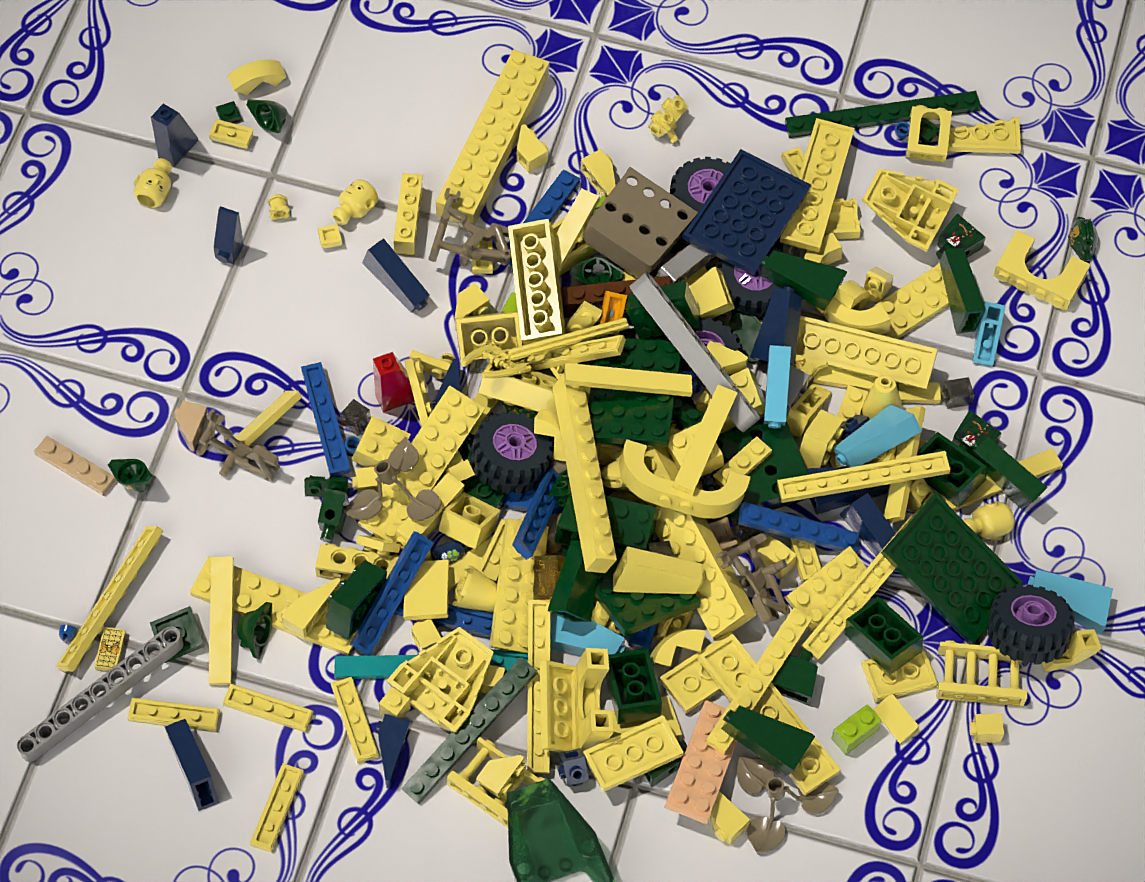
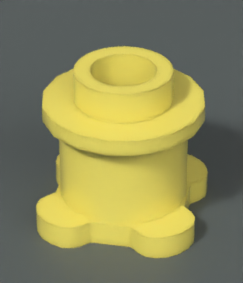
[268,194,290,220]

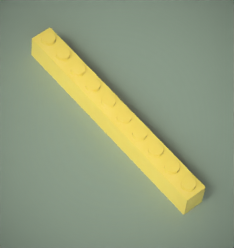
[553,373,617,573]

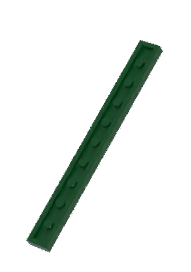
[785,91,981,138]

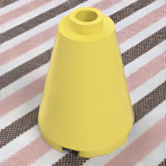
[862,375,904,419]
[452,565,497,613]

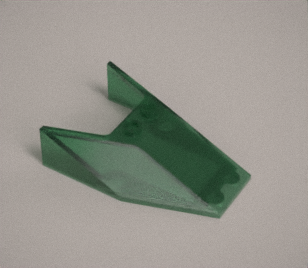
[507,778,615,882]

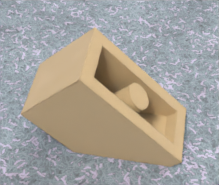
[174,400,208,452]

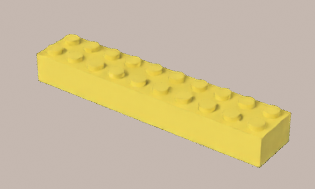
[436,49,549,225]
[478,363,687,448]
[614,446,757,638]

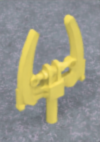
[461,343,531,378]

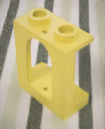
[905,105,952,163]

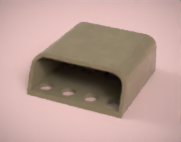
[583,167,698,278]

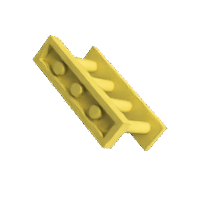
[936,641,1027,707]
[447,737,551,836]

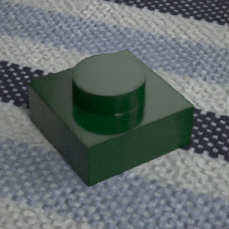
[215,101,241,123]
[919,118,940,145]

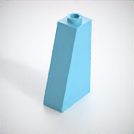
[764,345,791,428]
[833,404,922,468]
[1028,570,1113,635]
[550,612,626,656]

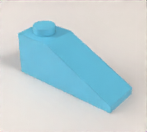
[972,301,1006,366]

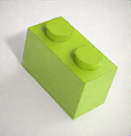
[831,704,882,755]

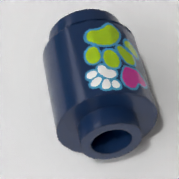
[432,540,465,564]

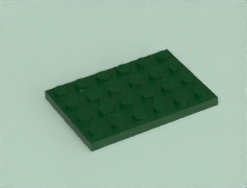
[588,337,682,447]
[881,492,1024,645]
[561,538,701,637]

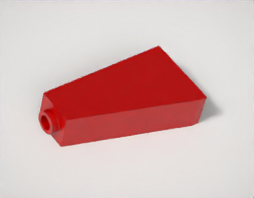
[373,352,415,413]

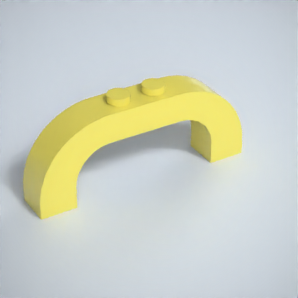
[804,233,891,335]
[619,439,750,518]

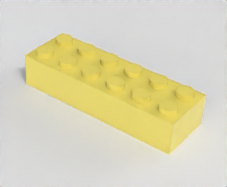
[508,219,566,345]

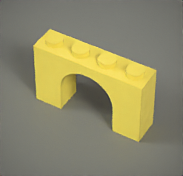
[993,230,1091,311]
[576,648,614,751]

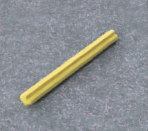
[508,318,629,361]

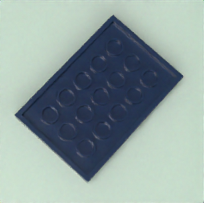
[682,149,812,276]

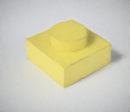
[318,224,342,249]

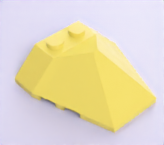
[862,169,959,252]
[387,627,494,733]

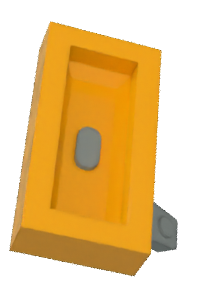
[598,291,629,336]

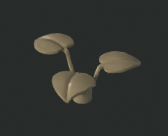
[343,437,441,521]
[737,756,839,853]

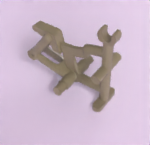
[428,187,512,266]
[196,409,280,482]
[715,533,790,623]

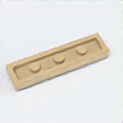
[34,436,116,496]

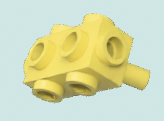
[648,95,689,144]

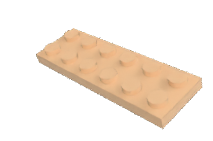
[664,700,737,824]

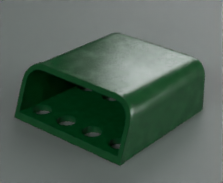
[713,421,809,522]

